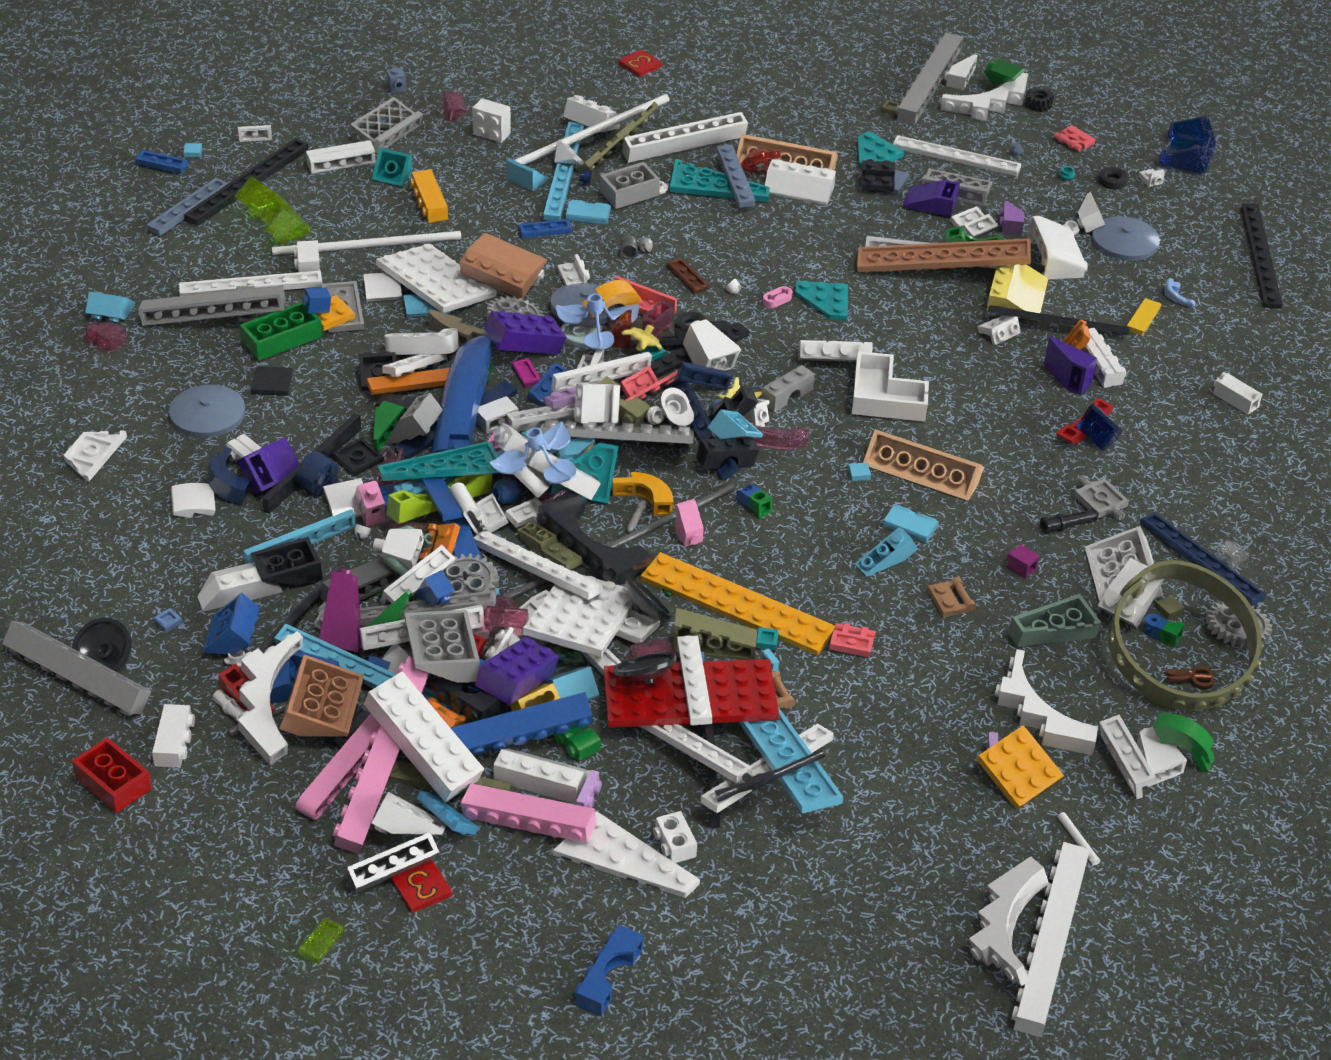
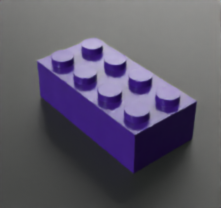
[484,311,567,355]
[475,637,559,705]

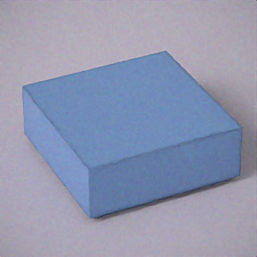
[153,608,183,633]

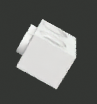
[653,811,697,863]

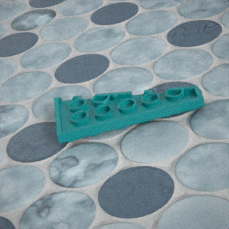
[670,159,770,202]
[378,441,500,481]

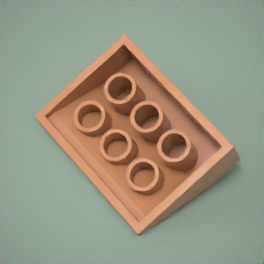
[460,233,547,299]
[279,654,364,736]

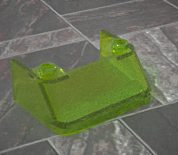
[234,176,313,243]

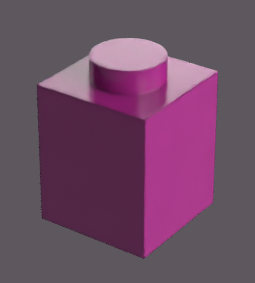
[1007,544,1040,579]

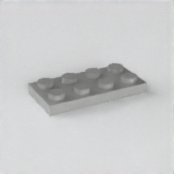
[321,281,364,333]

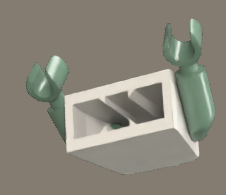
[373,525,433,576]

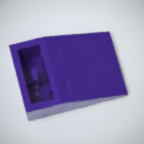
[903,180,960,217]
[1044,336,1097,396]
[236,437,299,495]

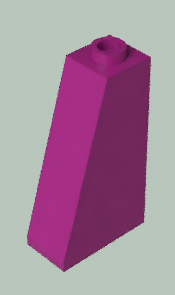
[319,568,363,653]

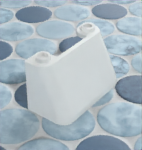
[1027,216,1087,280]

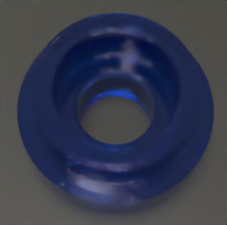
[579,169,592,185]

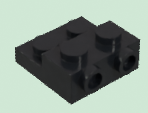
[861,159,895,192]
[359,351,396,390]

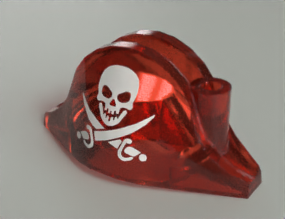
[740,148,781,173]

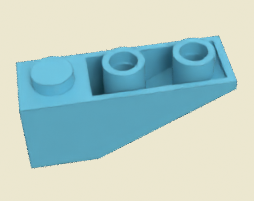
[855,527,918,576]

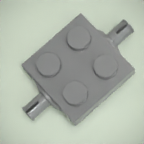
[1074,475,1129,520]

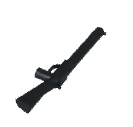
[714,750,826,803]

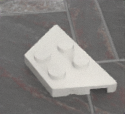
[64,431,127,482]

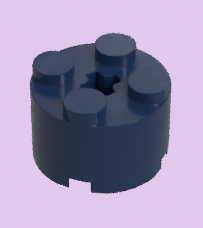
[295,451,339,497]

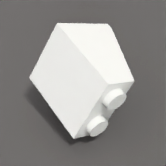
[683,320,741,371]

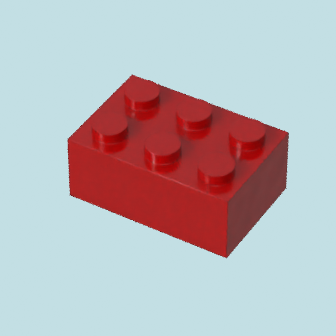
[72,737,152,813]

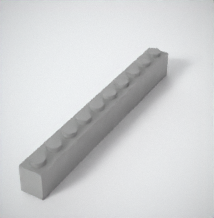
[895,33,963,125]

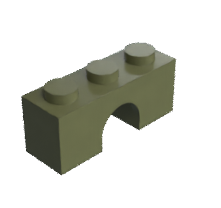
[597,376,651,427]

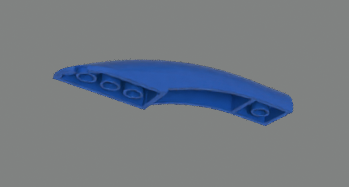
[431,335,493,454]

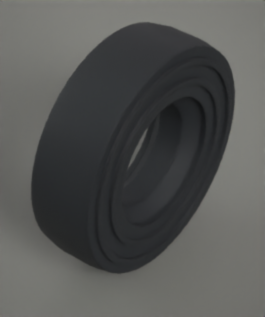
[1098,167,1128,189]
[675,311,706,329]

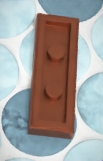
[667,258,709,294]

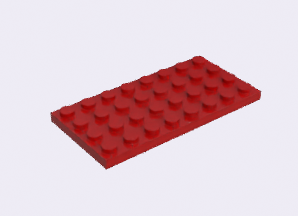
[604,659,779,727]

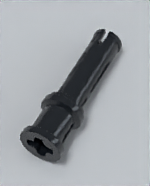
[1040,509,1098,534]

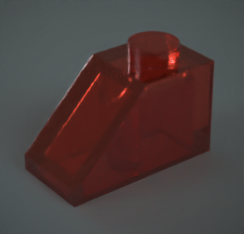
[606,310,632,348]

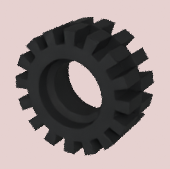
[1024,87,1054,112]

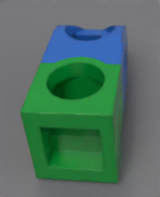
[737,484,772,519]
[1143,614,1185,647]

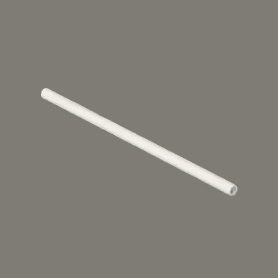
[515,94,669,165]
[272,231,461,256]

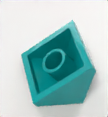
[371,148,412,187]

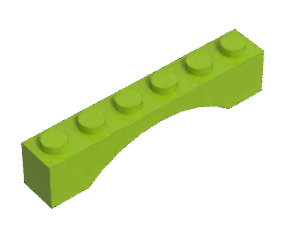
[387,473,493,524]

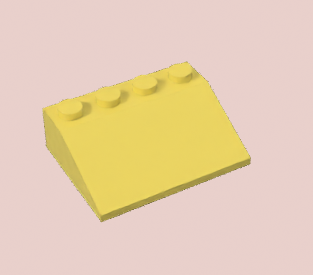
[987,264,1048,321]

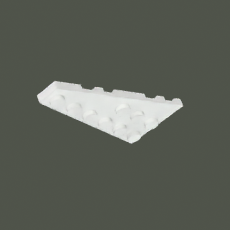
[553,811,700,898]

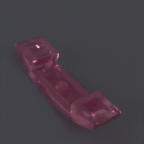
[749,421,810,449]

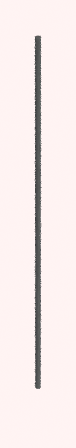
[227,483,735,737]

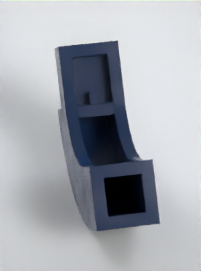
[207,447,250,505]

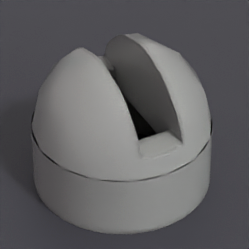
[639,238,653,253]

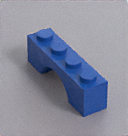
[574,925,644,1017]

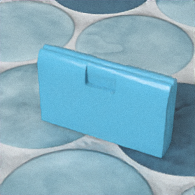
[566,200,611,225]
[403,294,450,318]
[882,505,939,543]

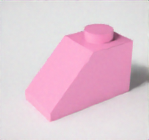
[675,499,704,547]

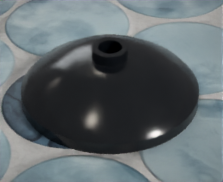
[625,575,673,620]
[72,617,132,672]
[613,652,676,684]

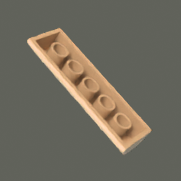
[737,134,838,172]
[863,429,984,501]

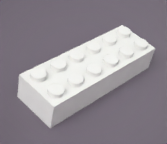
[364,671,484,803]

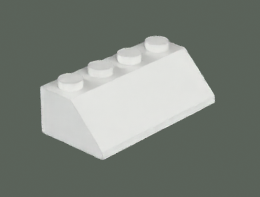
[765,159,836,205]
[494,749,590,804]

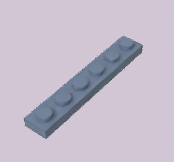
[716,144,756,208]
[146,178,228,236]

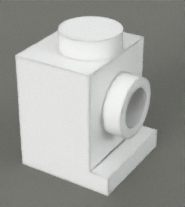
[745,399,769,428]

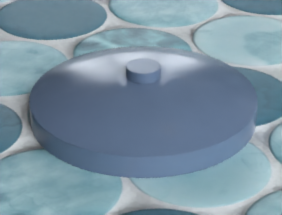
[1092,216,1160,261]
[550,283,621,326]
[169,385,245,438]

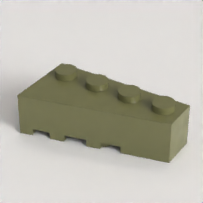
[673,608,757,660]

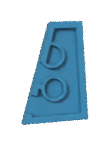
[417,791,479,835]

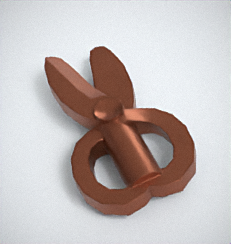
[1165,666,1215,688]

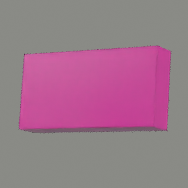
[512,358,541,388]

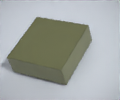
[881,100,900,116]
[1155,595,1185,619]

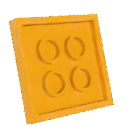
[976,725,1064,809]

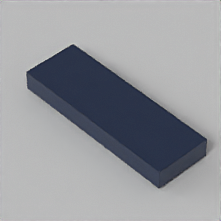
[676,362,733,390]

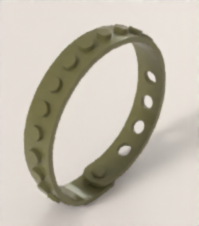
[1108,560,1263,711]

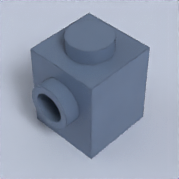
[386,67,406,94]

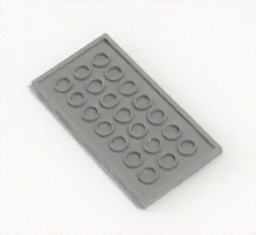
[540,419,693,444]

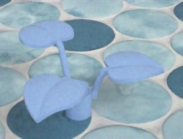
[556,293,639,350]
[490,421,576,484]

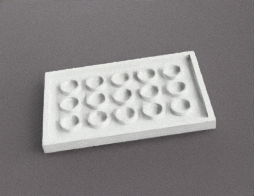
[376,244,497,313]
[523,571,634,657]

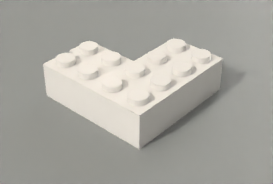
[852,351,929,422]

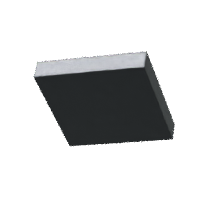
[251,366,293,396]
[331,438,384,477]

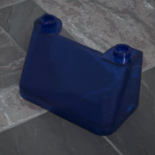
[1159,115,1216,174]

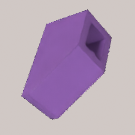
[999,201,1024,235]

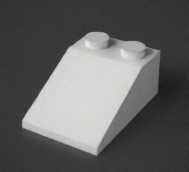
[1098,558,1165,628]
[372,792,446,835]

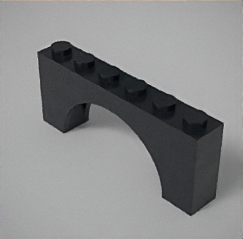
[536,490,652,585]

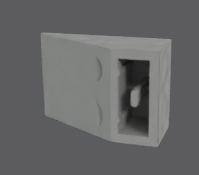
[385,393,443,445]

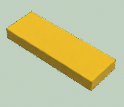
[1127,298,1161,336]

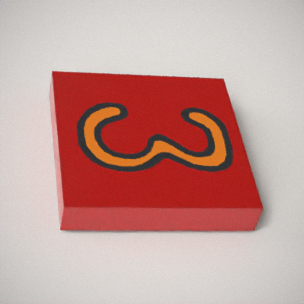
[618,49,662,77]
[391,860,453,914]

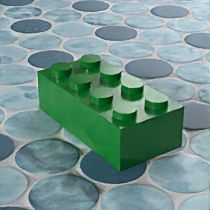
[240,302,323,361]

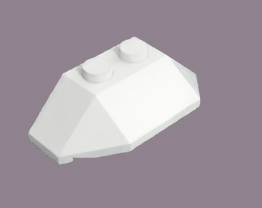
[198,563,282,612]

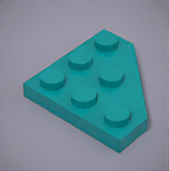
[857,131,904,168]
[795,281,848,321]
[551,443,618,503]

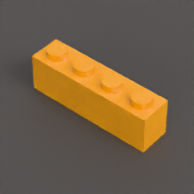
[410,169,448,223]

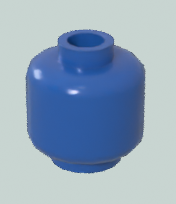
[491,479,522,505]

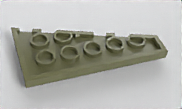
[577,101,659,175]

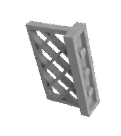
[350,97,423,153]
[922,168,993,206]

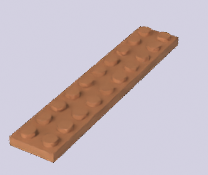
[857,239,1031,273]

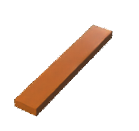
[366,368,450,395]

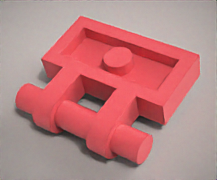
[1054,125,1096,152]
[829,623,876,658]

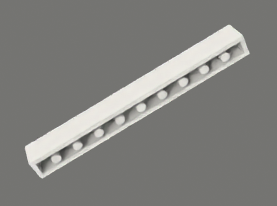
[1011,842,1090,1038]

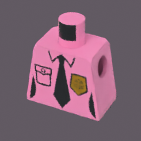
[354,481,385,527]

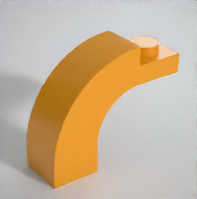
[582,280,642,318]
[612,472,673,516]

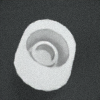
[661,388,694,426]

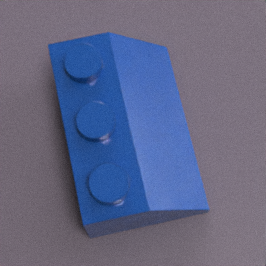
[203,592,260,655]

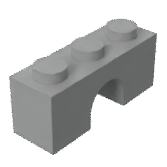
[762,365,815,412]

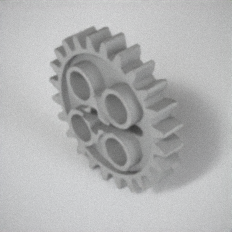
[486,296,544,320]
[443,553,499,596]
[1205,601,1272,649]

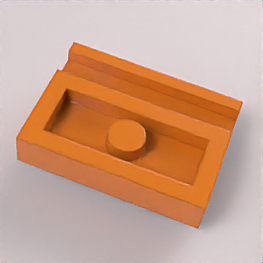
[1063,319,1091,350]

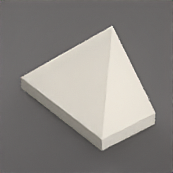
[238,125,272,142]
[554,139,584,165]

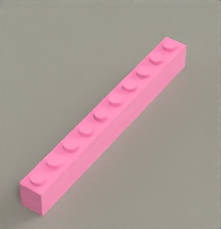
[332,656,429,854]

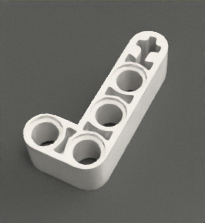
[384,328,459,355]

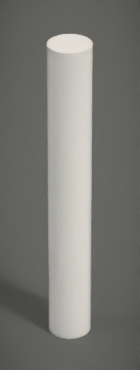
[1058,812,1100,866]

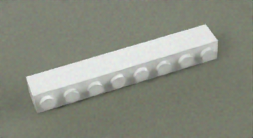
[622,112,748,163]

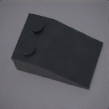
[250,537,323,585]

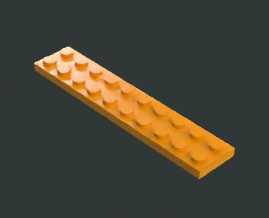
[640,552,835,656]

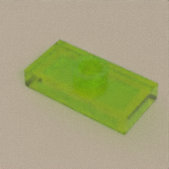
[298,917,345,964]

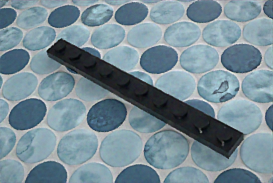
[184,138,309,226]
[1241,203,1282,309]
[613,322,750,395]

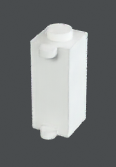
[1213,372,1262,415]

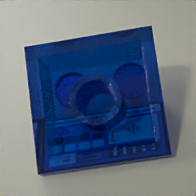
[1076,403,1123,451]

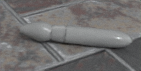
[627,501,646,533]

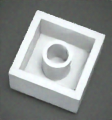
[473,98,511,143]

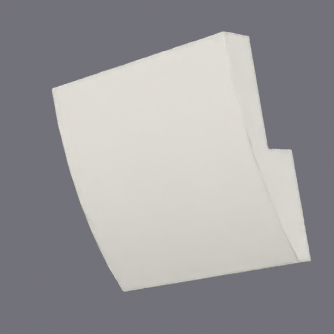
[950,206,999,238]
[363,272,402,302]
[323,478,372,517]
[171,483,215,518]

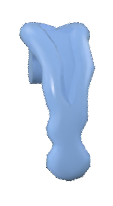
[1164,278,1195,308]

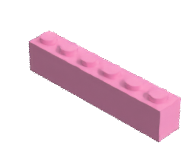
[461,784,597,843]

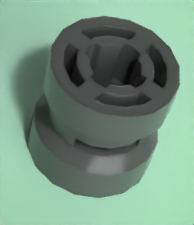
[620,235,637,258]

